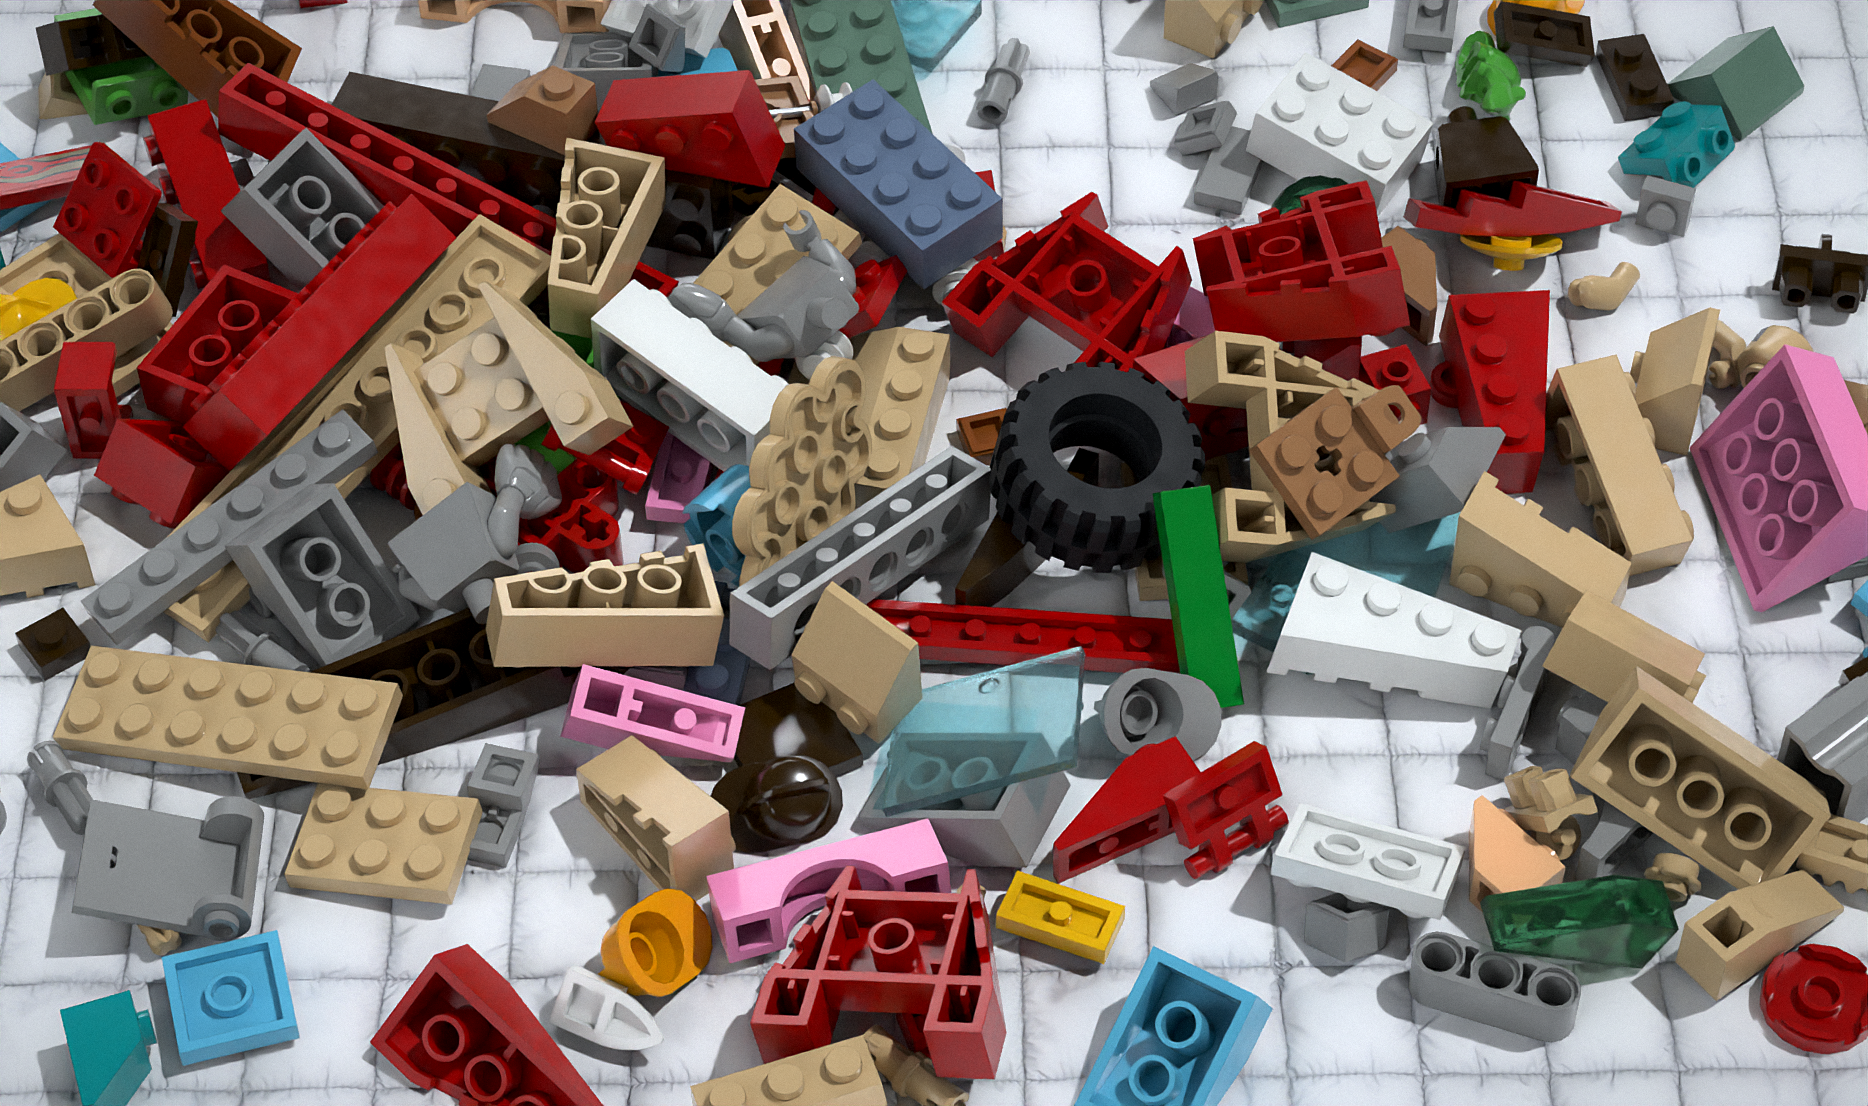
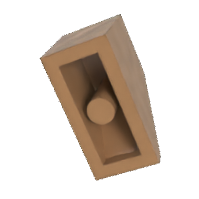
[487,65,598,155]
[1381,226,1437,346]

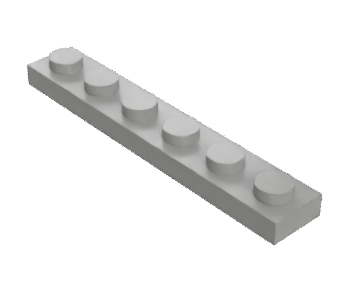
[81,409,378,646]

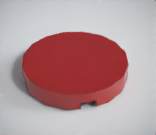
[1759,944,1868,1054]

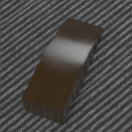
[35,14,150,76]

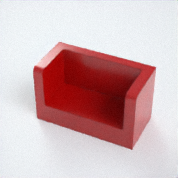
[54,342,133,459]

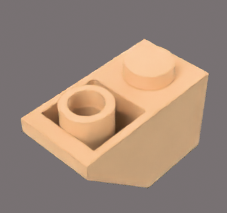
[1469,795,1566,937]

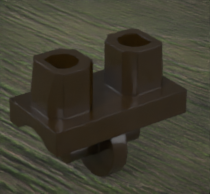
[1772,234,1868,314]

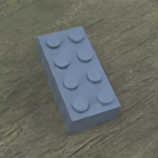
[794,79,1003,289]

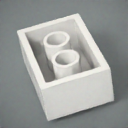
[1246,52,1434,216]

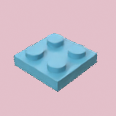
[162,930,300,1066]

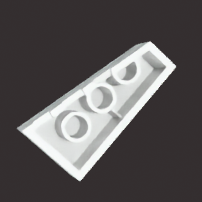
[1267,552,1521,709]

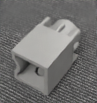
[1777,672,1868,823]

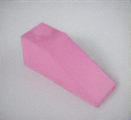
[560,664,745,763]

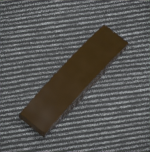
[955,447,1099,607]

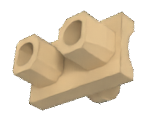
[1504,766,1598,860]

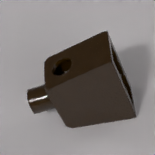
[1434,106,1539,209]

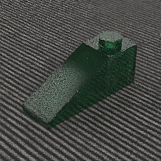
[1480,875,1679,969]

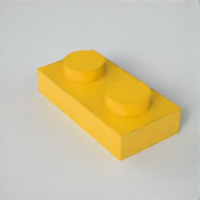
[996,870,1125,964]

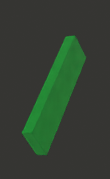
[1152,485,1244,708]

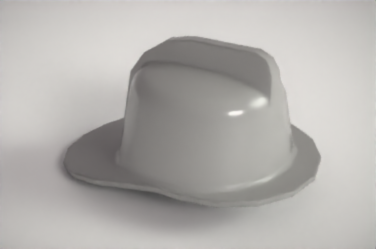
[1093,668,1222,761]

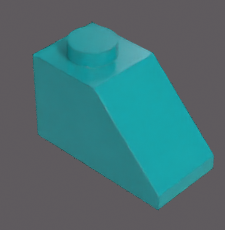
[60,990,157,1106]

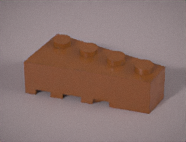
[92,0,302,117]

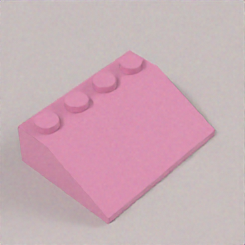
[1689,344,1868,612]

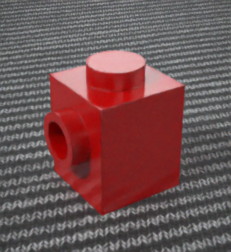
[1358,344,1432,425]

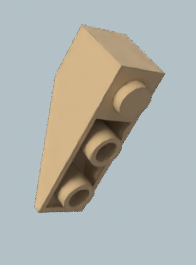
[1675,869,1845,1001]

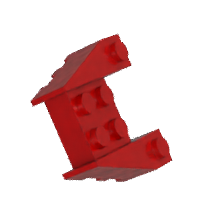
[1192,180,1410,342]
[941,192,1192,372]
[750,866,1007,1080]

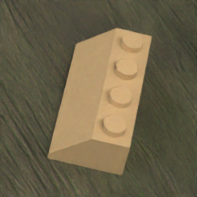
[1570,666,1831,889]

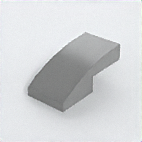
[467,743,540,868]

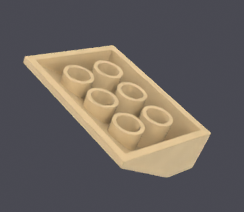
[788,327,950,510]

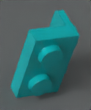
[1618,101,1735,188]

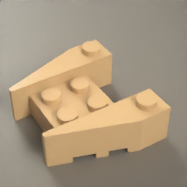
[384,281,633,515]
[1185,331,1396,563]

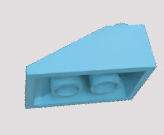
[1074,946,1273,1106]

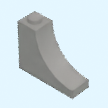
[1555,691,1653,892]

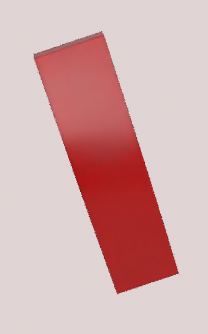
[1403,181,1622,237]

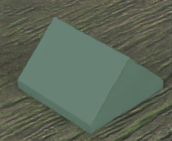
[1667,26,1805,141]

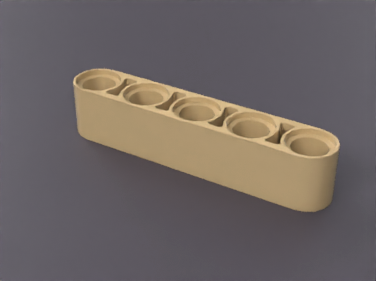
[0,269,173,412]

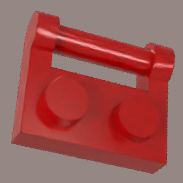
[541,400,669,495]

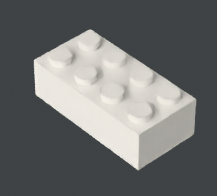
[591,279,789,472]

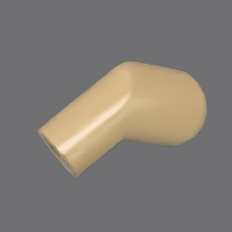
[1568,262,1640,311]

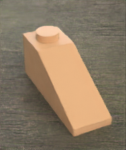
[718,0,816,101]

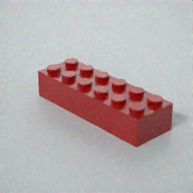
[183,193,457,471]

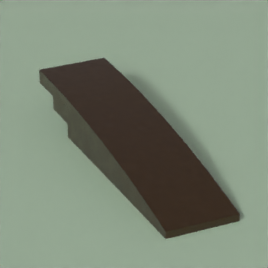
[237,608,635,799]

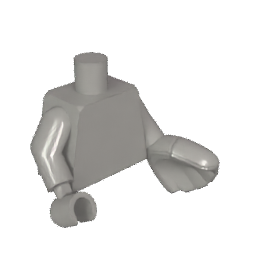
[667,210,860,362]
[388,444,562,624]

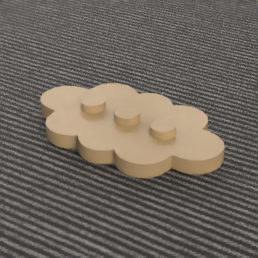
[732,356,872,587]

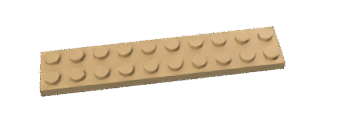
[163,214,551,643]

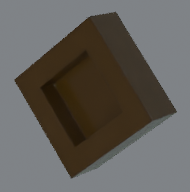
[15,607,91,681]

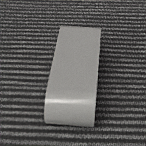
[1408,931,1581,1042]

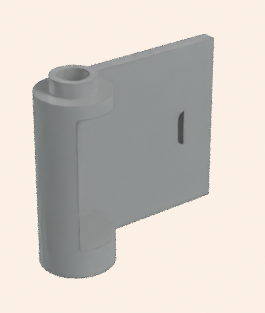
[71,796,264,941]

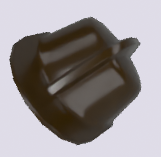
[710,755,843,853]

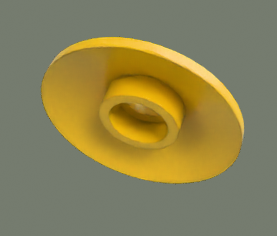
[1460,234,1563,271]

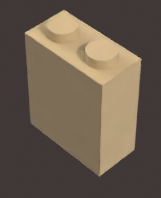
[1542,590,1707,703]

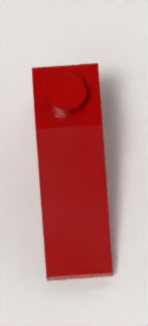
[1053,736,1200,884]

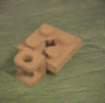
[1249,385,1421,540]

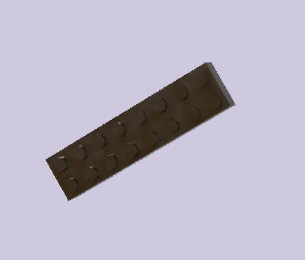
[331,71,734,260]

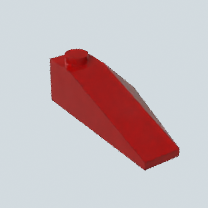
[370,944,604,1106]

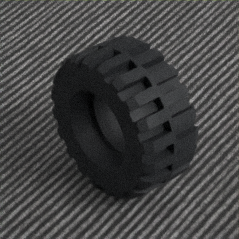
[989,362,1205,573]

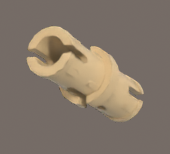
[863,1024,969,1106]

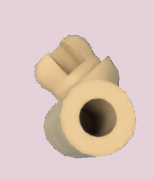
[1709,320,1746,389]

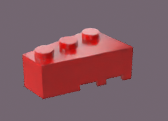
[595,70,786,188]

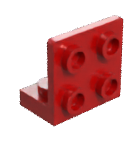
[53,142,162,278]

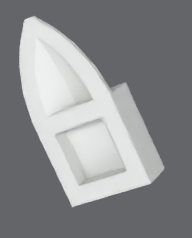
[549,965,664,1050]

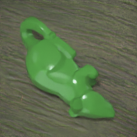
[1455,31,1526,121]

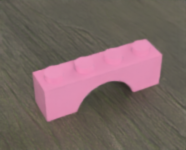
[706,818,951,963]

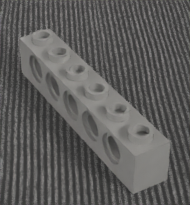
[729,446,992,670]

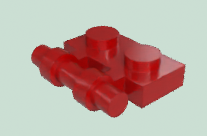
[1162,741,1289,879]

